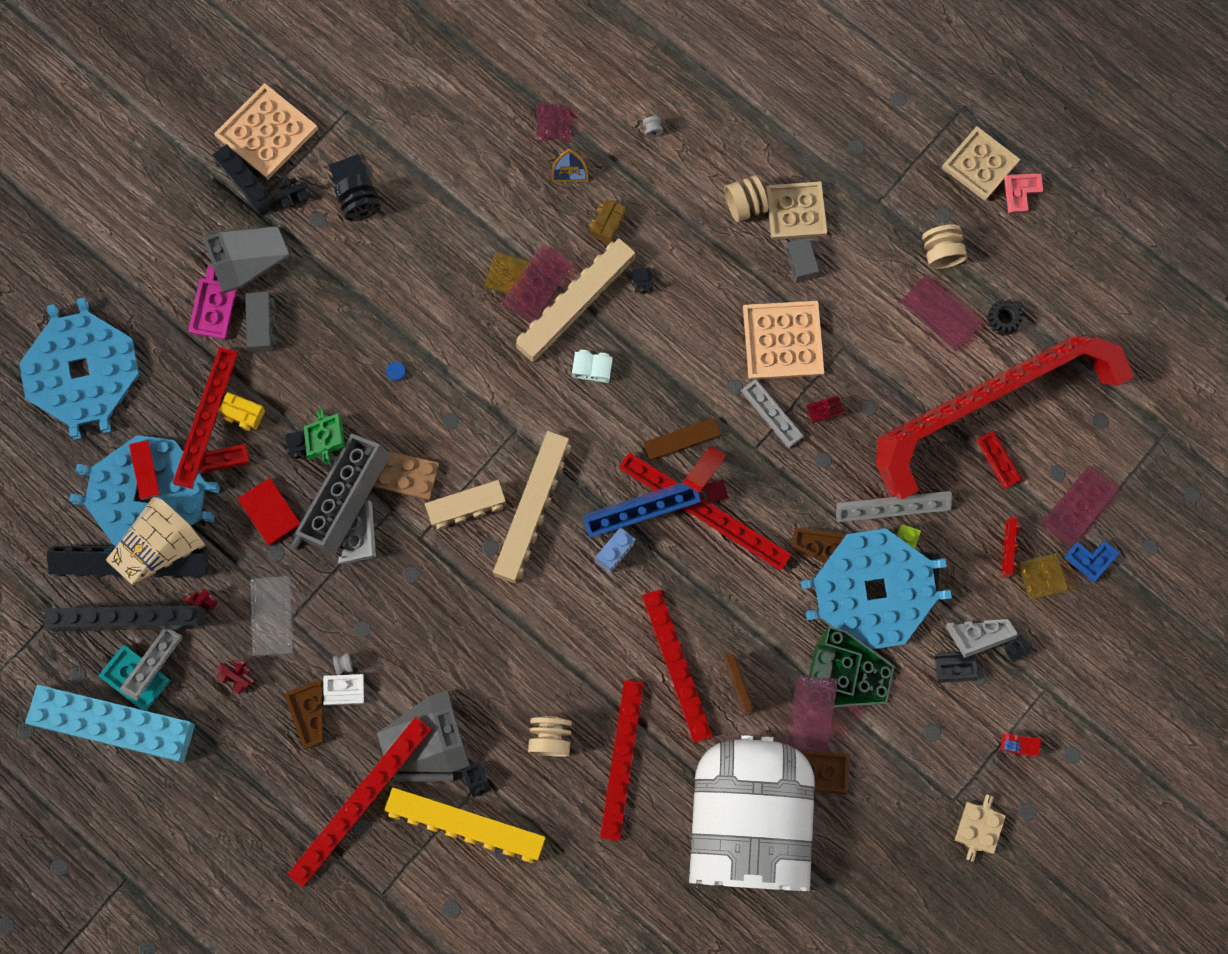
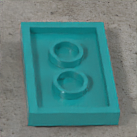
[98,645,171,711]

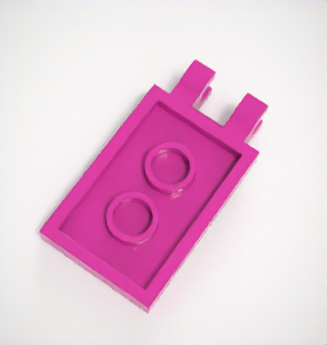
[188,266,238,340]

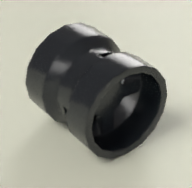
[1004,636,1032,662]

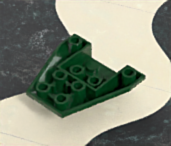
[807,626,894,708]

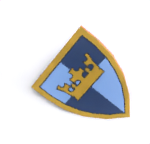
[551,149,588,182]

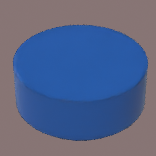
[386,362,406,382]

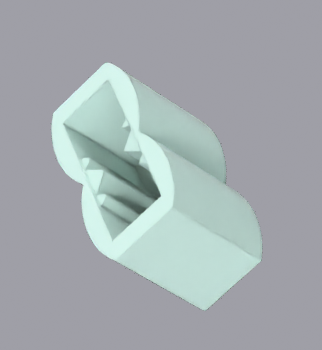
[572,350,613,383]

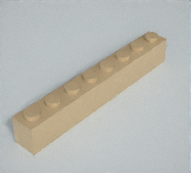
[516,238,635,363]
[493,431,571,584]

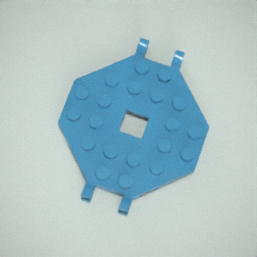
[19,298,140,441]
[69,435,220,546]
[801,528,952,649]

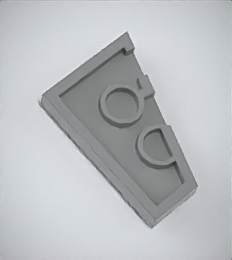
[338,500,376,565]
[946,619,1018,658]

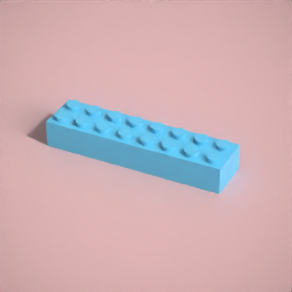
[25,685,195,763]

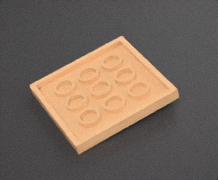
[214,83,318,180]
[743,301,824,380]

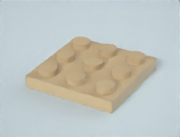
[942,126,1020,201]
[766,182,827,240]

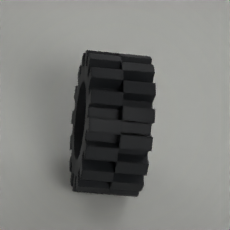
[987,299,1023,336]

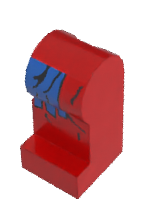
[1000,734,1041,758]

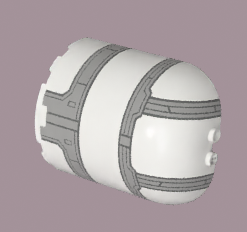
[689,736,815,891]

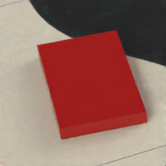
[237,477,300,546]

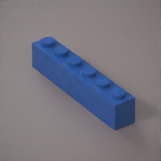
[583,482,701,537]

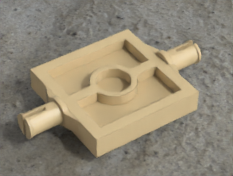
[954,794,1006,862]

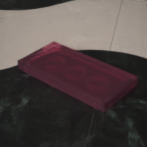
[501,243,573,324]
[900,275,981,351]
[1041,466,1119,548]
[788,675,837,752]

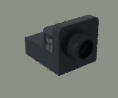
[632,267,654,294]
[286,431,307,459]
[462,762,491,797]

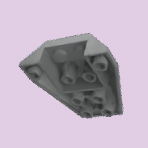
[201,226,289,294]
[377,690,470,773]

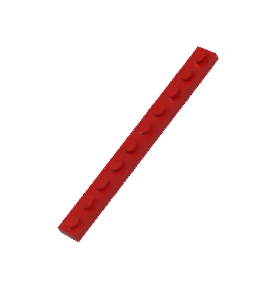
[619,452,791,571]
[287,716,432,887]

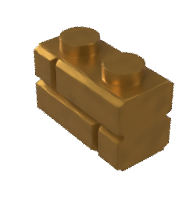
[588,199,626,245]

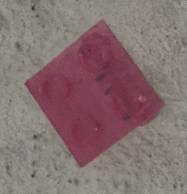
[536,101,571,142]

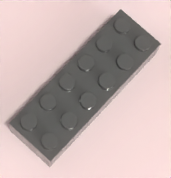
[295,433,391,555]

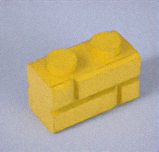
[218,392,265,431]

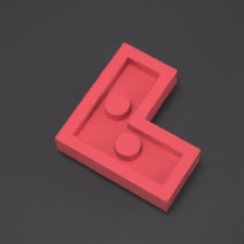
[1004,174,1043,213]

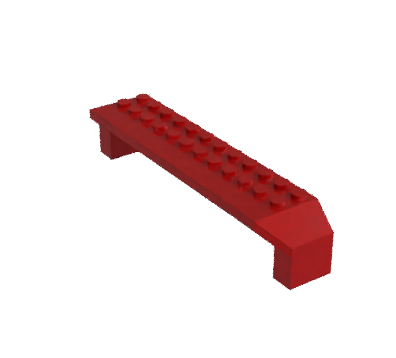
[876,335,1134,500]

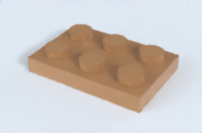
[374,451,439,501]

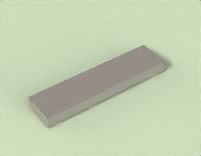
[741,379,804,449]
[120,629,182,701]

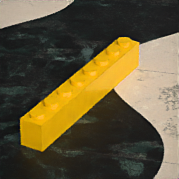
[384,787,545,863]

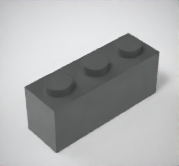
[245,292,276,353]

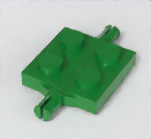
[304,409,345,464]

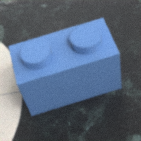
[596,528,635,573]

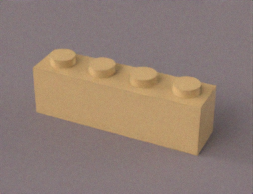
[425,480,506,530]

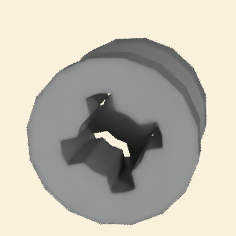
[643,116,663,137]
[333,653,353,675]

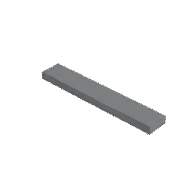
[836,491,952,522]

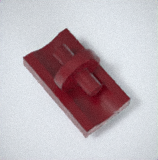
[806,395,845,424]
[183,589,218,621]
[216,659,256,694]

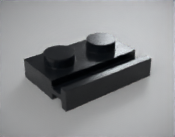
[934,652,978,683]

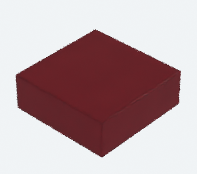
[705,480,728,504]

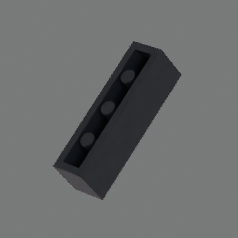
[212,144,276,216]

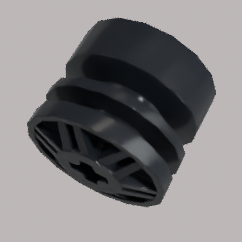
[334,174,381,221]

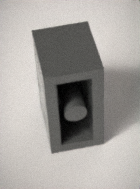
[786,237,821,283]

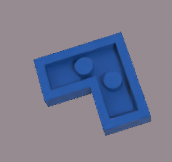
[1064,540,1119,583]

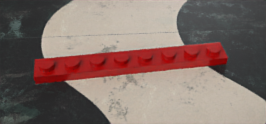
[173,347,238,489]
[642,589,713,744]
[600,680,644,841]

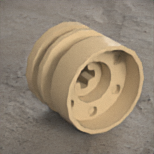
[724,175,768,222]
[922,224,968,269]
[528,716,572,757]

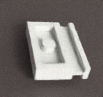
[324,674,364,705]

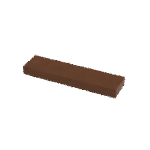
[643,417,721,461]

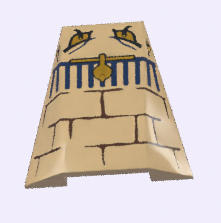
[106,497,205,586]

